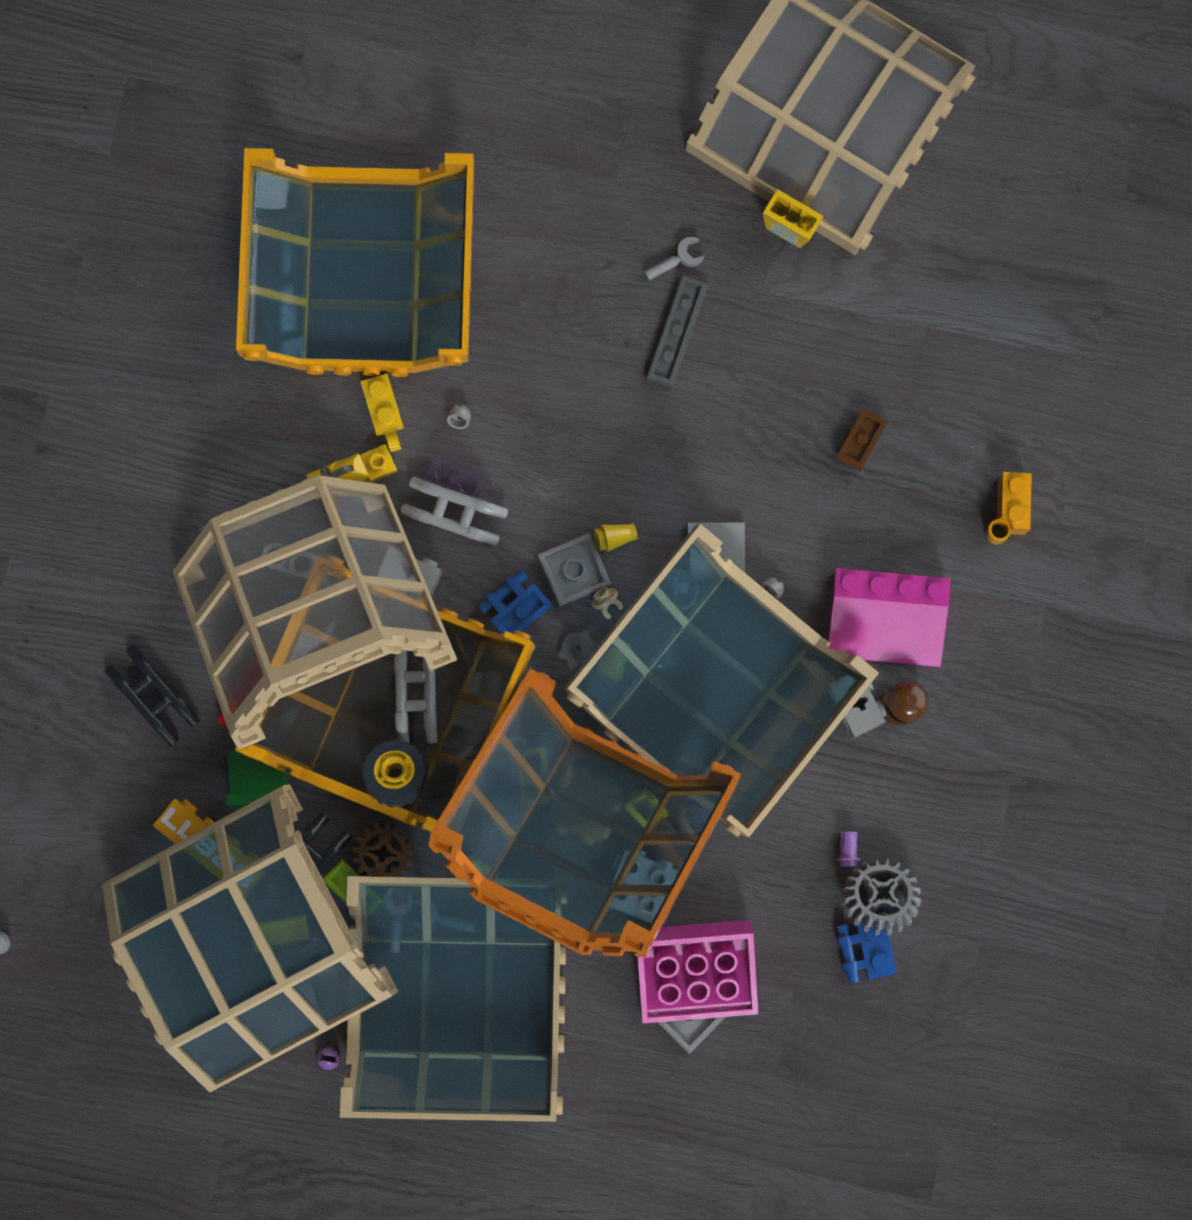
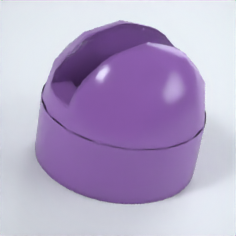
[317,1046,341,1070]

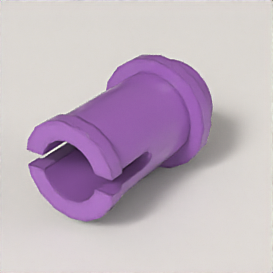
[837,832,860,868]

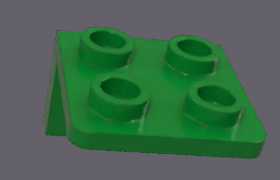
[226,747,287,812]

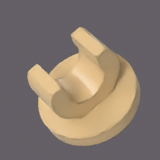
[591,587,623,619]

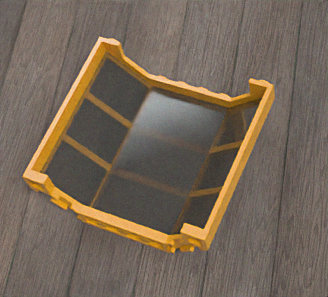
[235,556,536,833]

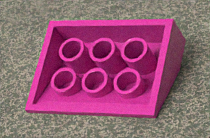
[828,568,951,668]
[637,920,758,1024]

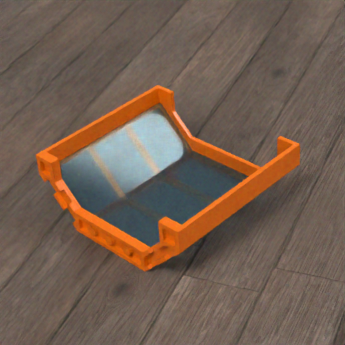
[428,669,741,957]

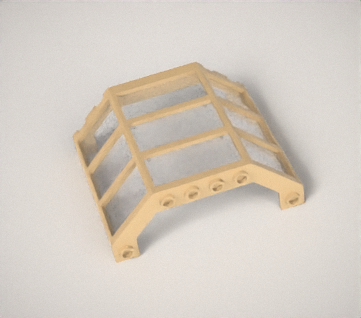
[686,0,975,255]
[173,475,457,750]

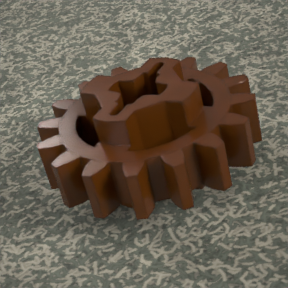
[352,823,415,877]

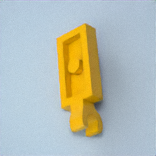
[360,374,404,452]

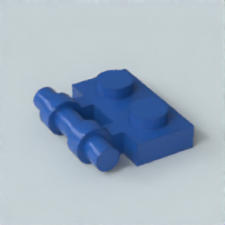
[478,570,552,634]
[836,923,897,984]

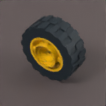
[362,740,428,808]

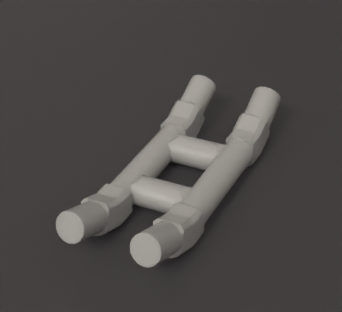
[401,477,508,546]
[394,650,438,743]

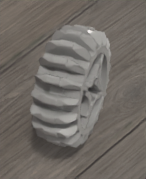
[843,858,921,936]

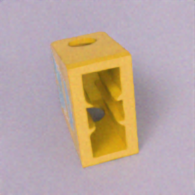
[763,189,824,248]

